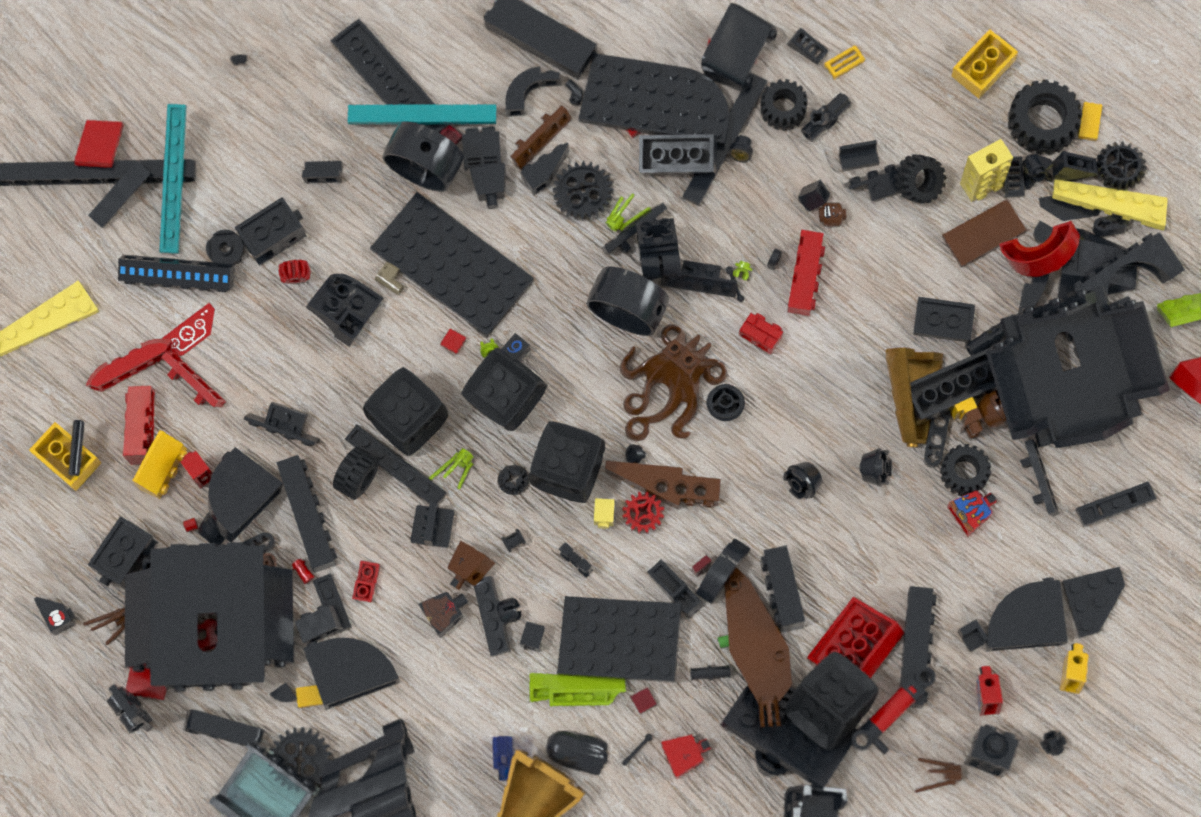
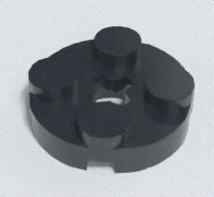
[206,230,244,265]

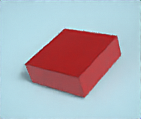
[440,329,466,355]

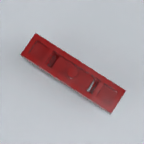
[161,351,226,407]

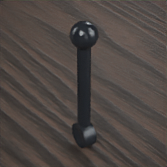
[726,266,744,302]
[621,734,653,766]

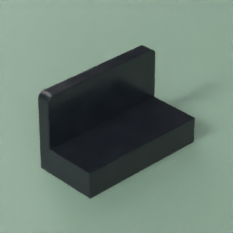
[838,140,879,172]
[302,161,342,184]

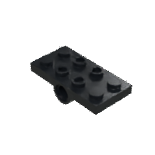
[106,684,153,734]

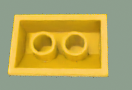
[132,430,187,499]

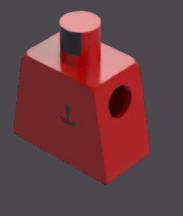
[661,735,711,779]

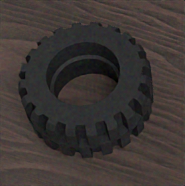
[1008,79,1082,155]

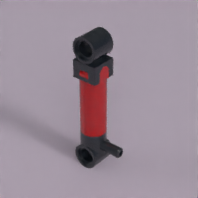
[851,667,936,755]

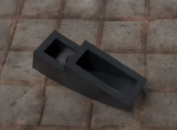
[1018,273,1050,313]
[647,559,703,619]

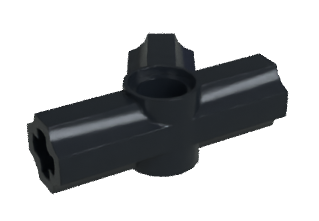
[801,92,852,142]

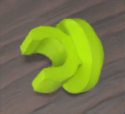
[733,260,753,280]
[480,338,499,358]

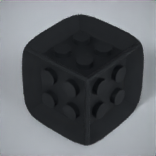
[461,348,548,431]
[363,367,448,456]
[529,421,605,503]
[785,652,879,750]

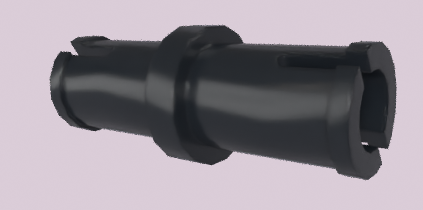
[690,665,731,681]

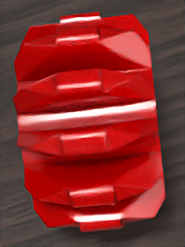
[278,259,311,284]

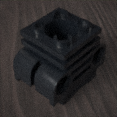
[636,218,682,281]

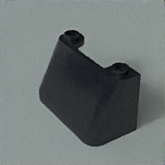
[701,3,778,93]
[784,784,848,817]

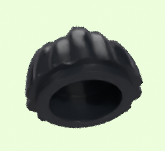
[230,54,247,66]

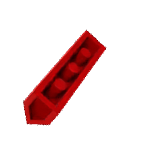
[85,339,172,392]

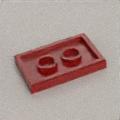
[74,120,124,168]

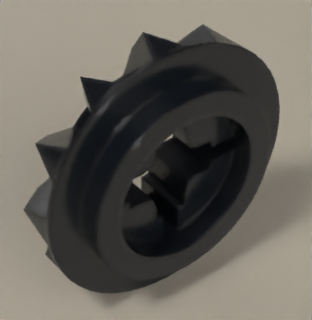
[497,464,528,495]

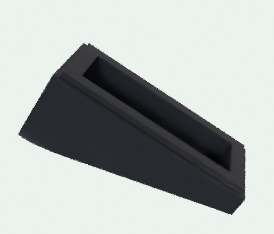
[787,27,829,65]
[1004,156,1025,198]

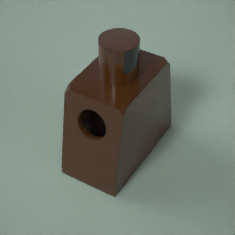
[448,541,495,590]

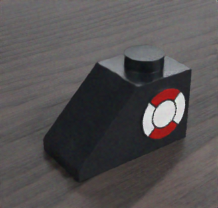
[34,597,76,636]

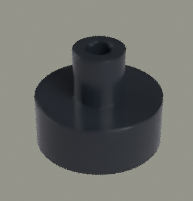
[625,444,646,463]

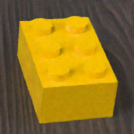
[951,29,1018,99]
[29,422,101,491]

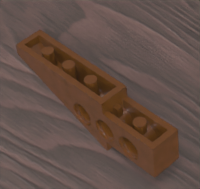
[605,461,721,510]

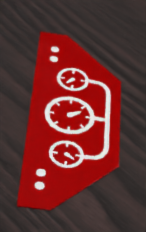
[161,302,215,356]

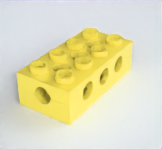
[960,139,1013,202]

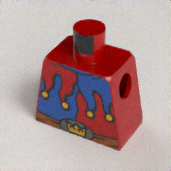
[947,491,997,537]
[976,666,1003,716]

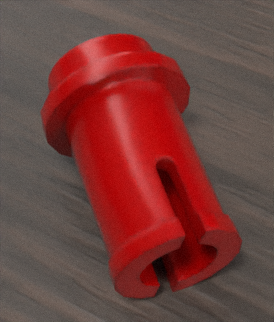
[292,558,314,584]

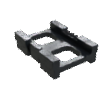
[559,542,593,578]

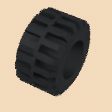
[760,79,808,131]
[894,154,946,204]
[940,444,991,496]
[333,447,379,500]

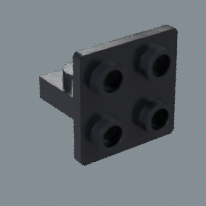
[410,503,455,548]

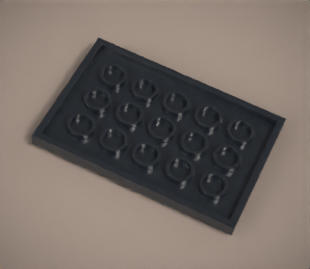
[557,596,682,683]
[720,684,858,791]

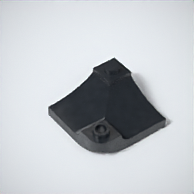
[306,273,384,347]

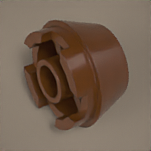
[977,391,1007,429]

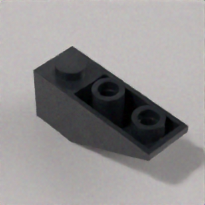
[520,142,569,195]

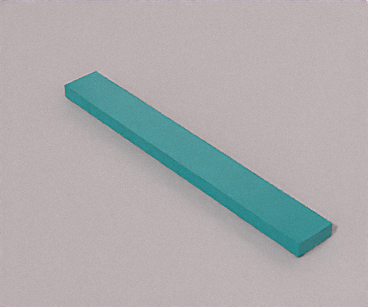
[159,104,187,254]
[347,104,497,125]

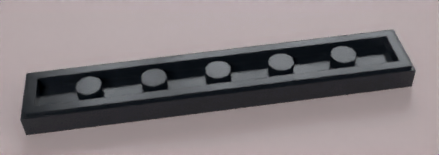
[345,424,447,505]

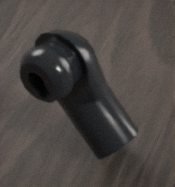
[565,79,583,106]

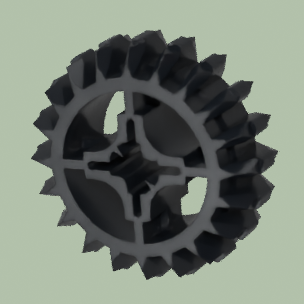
[1096,141,1147,191]

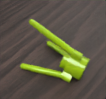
[605,194,651,232]
[429,448,474,489]

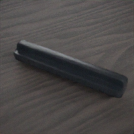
[68,420,85,476]

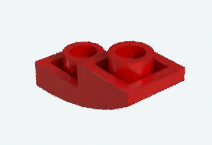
[352,560,381,602]

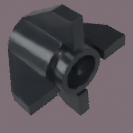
[1023,154,1054,190]

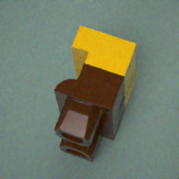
[951,397,983,440]

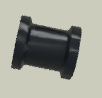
[501,528,526,553]

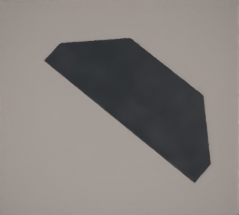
[1039,187,1109,221]

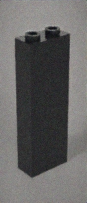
[483,0,598,80]

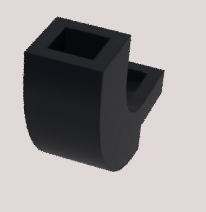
[505,66,561,117]
[695,538,750,604]

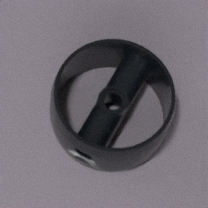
[382,121,464,192]
[586,266,669,336]

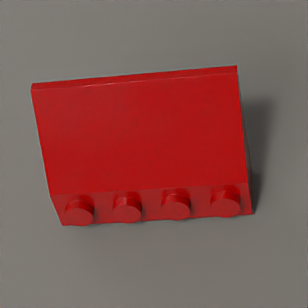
[807,597,905,678]

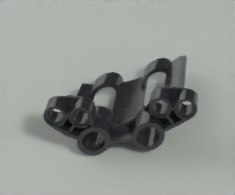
[308,718,416,817]

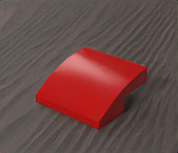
[125,669,168,700]

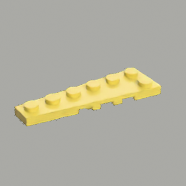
[1052,179,1168,231]
[0,281,99,357]

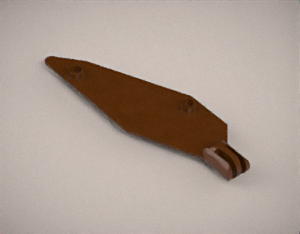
[725,568,792,727]

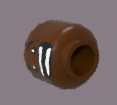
[819,202,846,227]

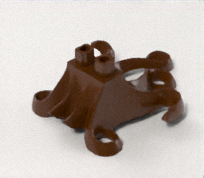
[620,324,727,441]

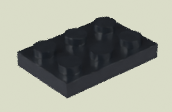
[913,297,975,343]

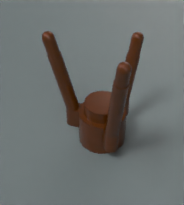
[83,607,125,645]
[915,758,962,793]

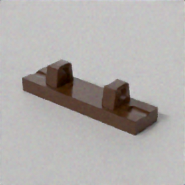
[510,105,572,170]

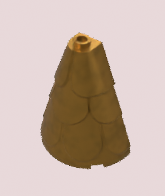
[885,347,943,447]
[497,749,585,817]

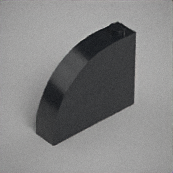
[208,447,283,542]
[986,577,1068,652]
[303,638,400,710]

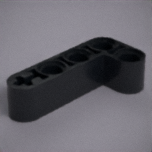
[183,709,265,747]

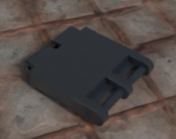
[462,126,502,171]

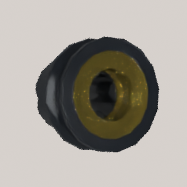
[728,135,753,163]

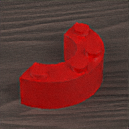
[999,221,1080,277]

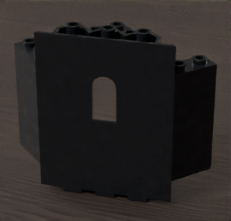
[986,286,1170,448]
[125,542,294,692]

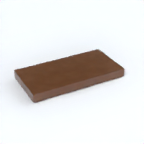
[942,199,1027,268]

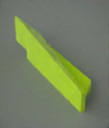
[529,673,626,706]

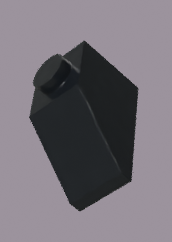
[1052,151,1098,182]

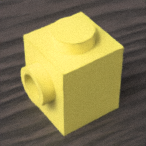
[594,498,615,529]

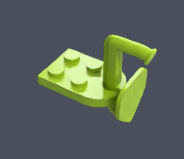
[1157,293,1201,327]

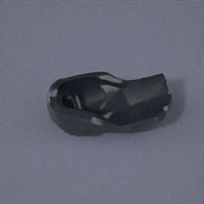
[546,731,608,775]

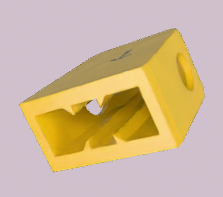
[1060,643,1088,694]

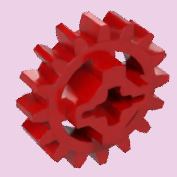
[622,492,664,534]

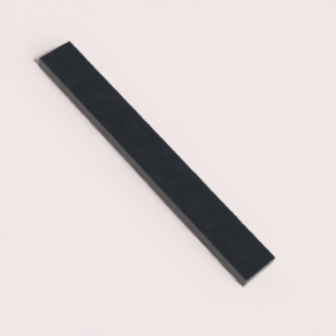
[682,73,768,206]

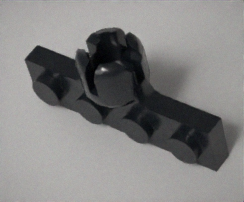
[474,576,522,657]

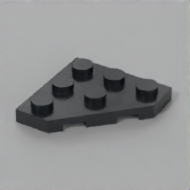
[1062,566,1125,638]

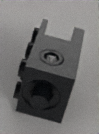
[235,197,306,266]
[87,516,158,590]
[964,724,1019,778]

